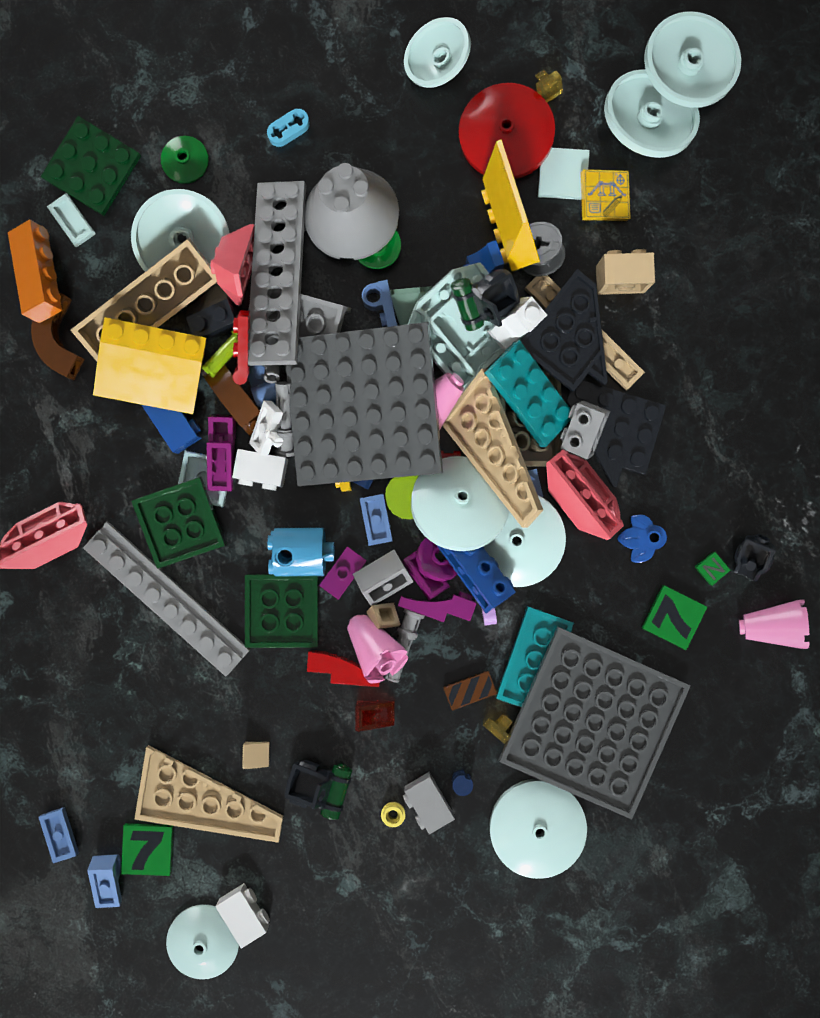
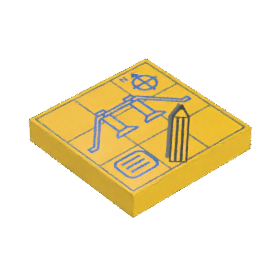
[580,169,630,221]

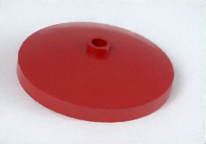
[459,83,555,179]

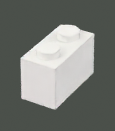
[232,449,288,491]
[215,883,270,948]

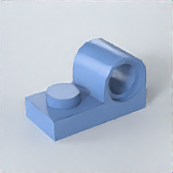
[362,280,397,327]
[248,365,276,409]
[87,854,122,908]

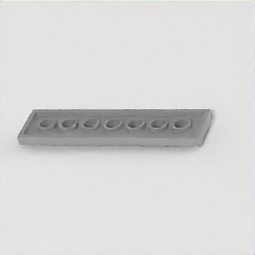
[248,181,306,366]

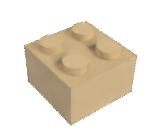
[596,249,655,295]

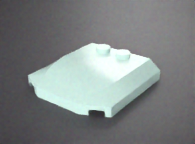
[408,263,525,392]

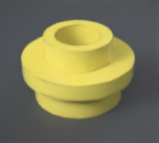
[381,802,405,827]

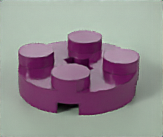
[416,537,457,581]

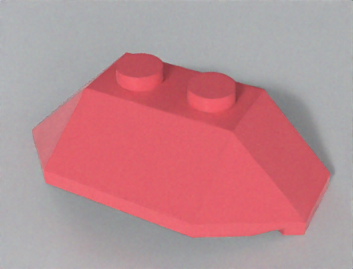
[211,224,255,305]
[546,449,624,540]
[0,502,87,569]

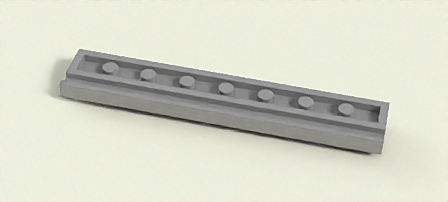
[83,522,251,676]

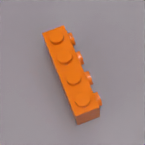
[8,219,62,323]

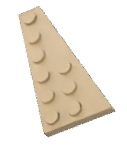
[443,368,543,528]
[135,745,283,843]

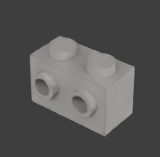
[560,401,610,459]
[353,550,413,606]
[403,771,455,834]

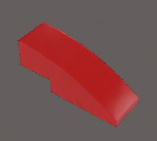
[307,650,380,687]

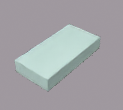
[47,193,96,247]

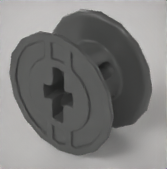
[521,222,565,277]

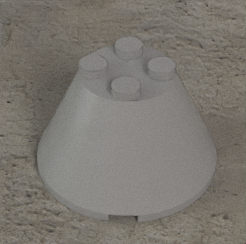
[304,163,399,260]

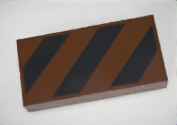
[443,670,497,711]

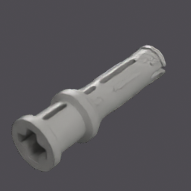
[275,381,295,457]
[384,608,425,683]

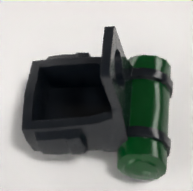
[450,268,520,331]
[284,760,352,820]

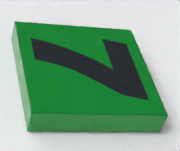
[641,585,707,650]
[121,823,174,876]

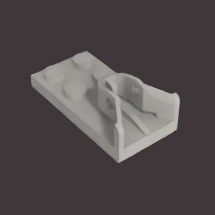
[248,290,351,339]

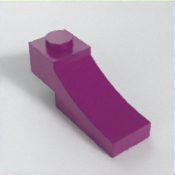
[207,414,236,491]
[398,591,477,622]

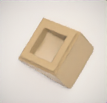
[367,603,400,629]
[243,741,270,769]

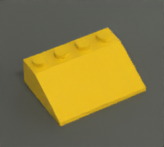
[481,140,540,271]
[93,317,206,414]

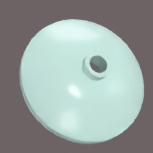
[404,17,471,88]
[166,904,239,979]

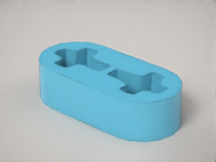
[267,109,310,147]

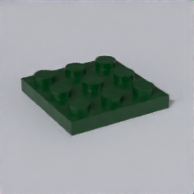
[41,116,141,216]
[131,477,226,569]
[245,574,318,648]

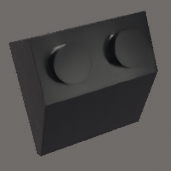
[186,284,243,342]

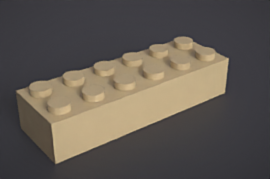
[71,238,217,361]

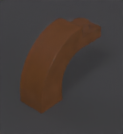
[31,292,85,380]
[201,364,260,437]

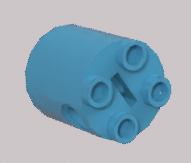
[267,528,335,576]

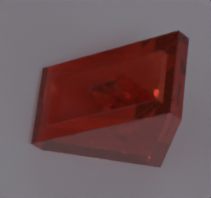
[355,701,394,732]

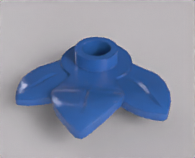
[618,515,667,563]

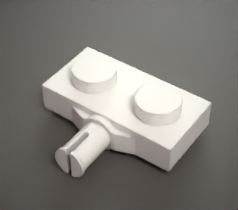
[249,400,283,456]

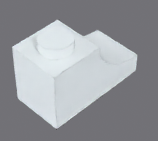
[487,296,547,349]

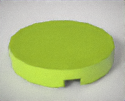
[385,475,419,520]

